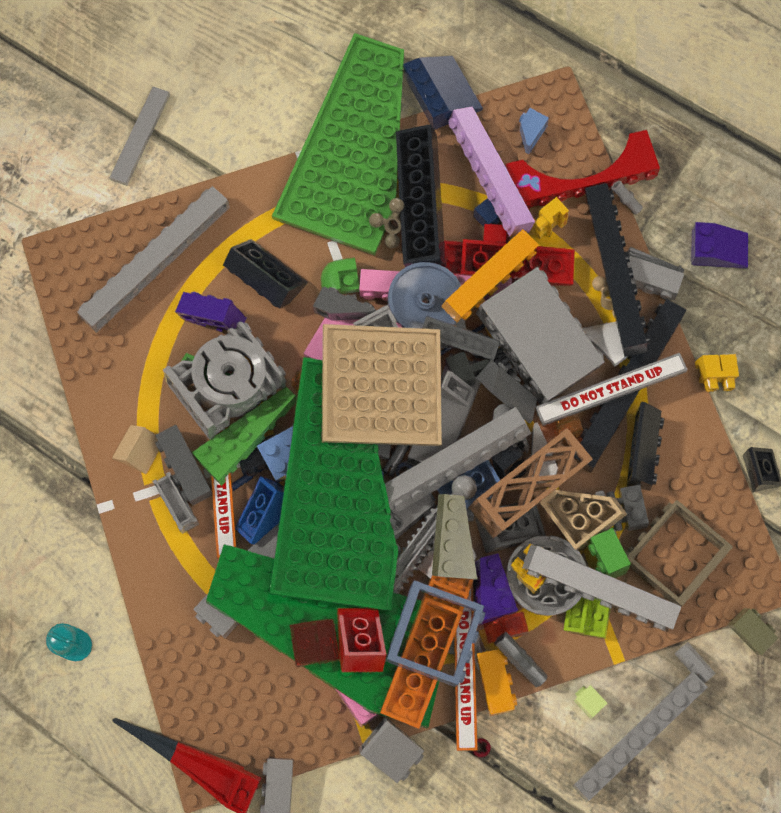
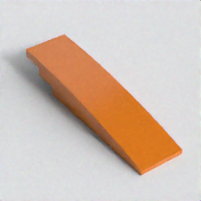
[380,576,474,729]

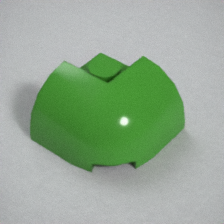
[321,257,360,294]

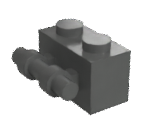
[606,485,649,532]

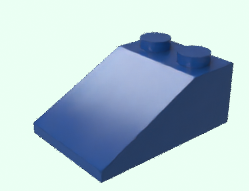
[235,476,284,545]

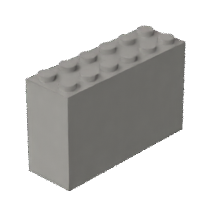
[476,267,605,405]

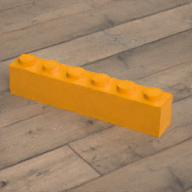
[441,229,539,323]

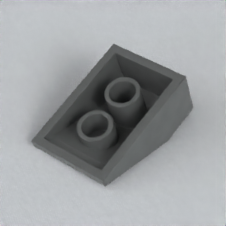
[474,499,546,553]

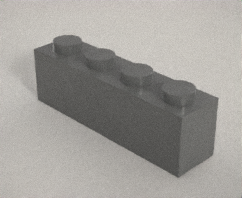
[155,425,213,506]

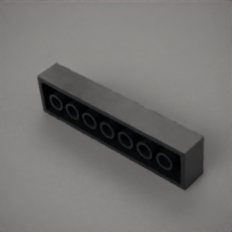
[396,124,446,267]

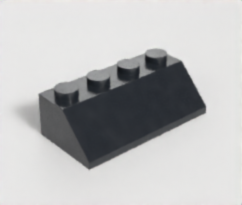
[223,239,308,309]
[626,402,664,491]

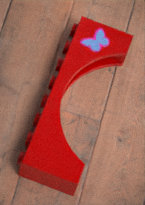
[505,130,660,209]

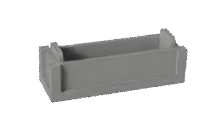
[152,472,199,534]

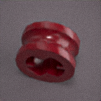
[473,738,491,758]

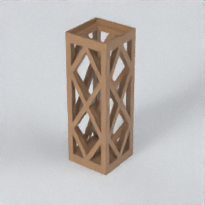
[468,428,593,539]

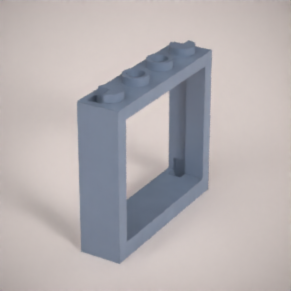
[385,580,485,687]

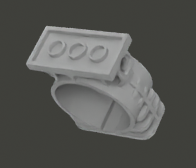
[163,321,286,440]

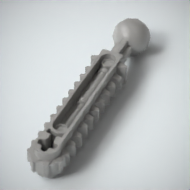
[393,475,477,594]

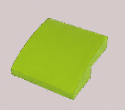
[564,597,610,639]

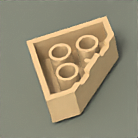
[540,490,627,550]

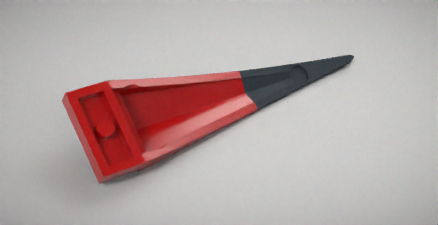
[112,718,261,813]

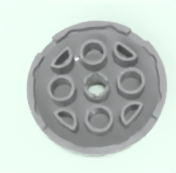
[507,536,586,616]

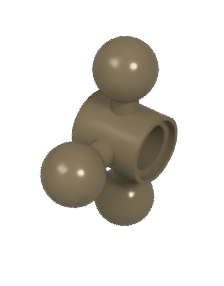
[369,198,404,249]

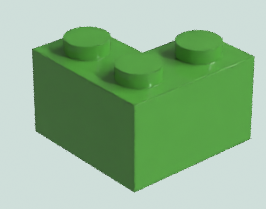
[588,528,631,578]

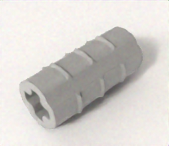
[675,642,716,683]

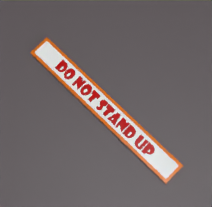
[207,410,237,559]
[454,586,477,751]

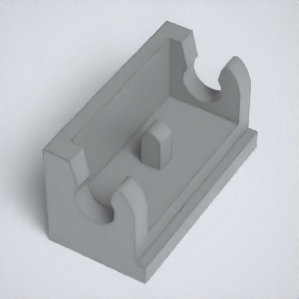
[353,305,398,327]

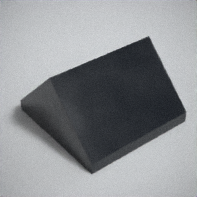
[743,447,781,492]

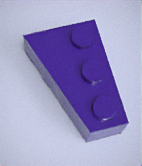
[175,292,246,332]

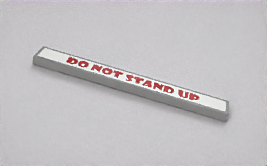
[535,353,688,426]

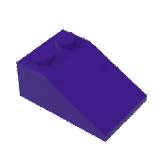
[691,222,748,269]

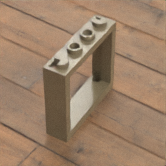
[626,500,733,607]

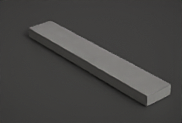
[109,87,170,186]

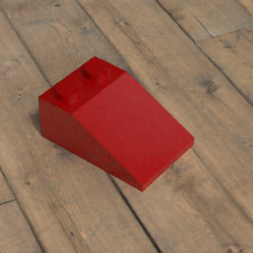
[337,608,386,672]

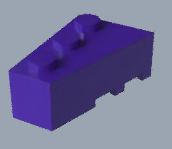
[473,554,518,625]

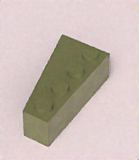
[432,494,477,580]

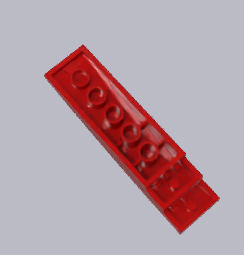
[444,239,575,286]

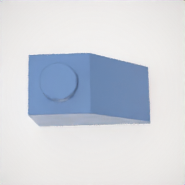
[519,108,549,154]

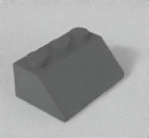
[476,360,537,424]

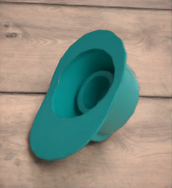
[46,623,92,662]

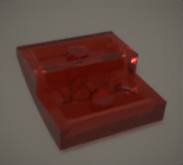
[290,619,340,667]

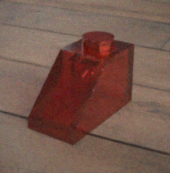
[483,612,529,644]

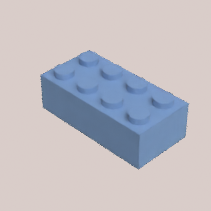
[257,426,293,483]

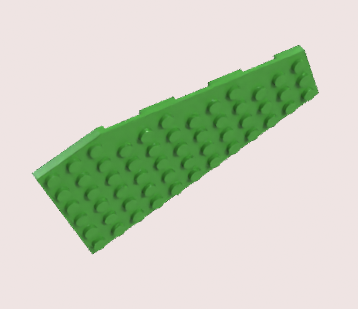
[272,33,404,255]

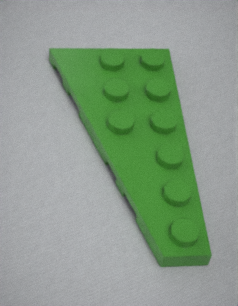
[192,387,297,486]

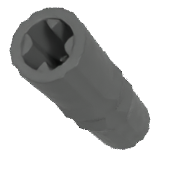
[494,632,548,687]

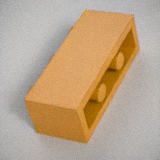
[476,649,517,716]

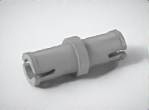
[611,181,643,214]

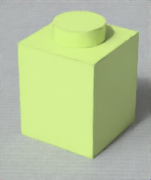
[574,685,608,719]

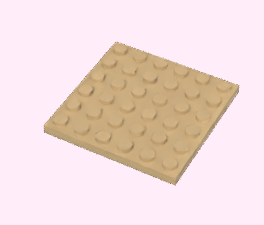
[322,324,442,446]

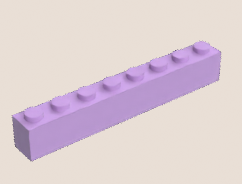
[449,107,535,237]

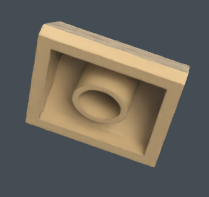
[112,425,159,474]

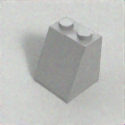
[359,717,424,783]

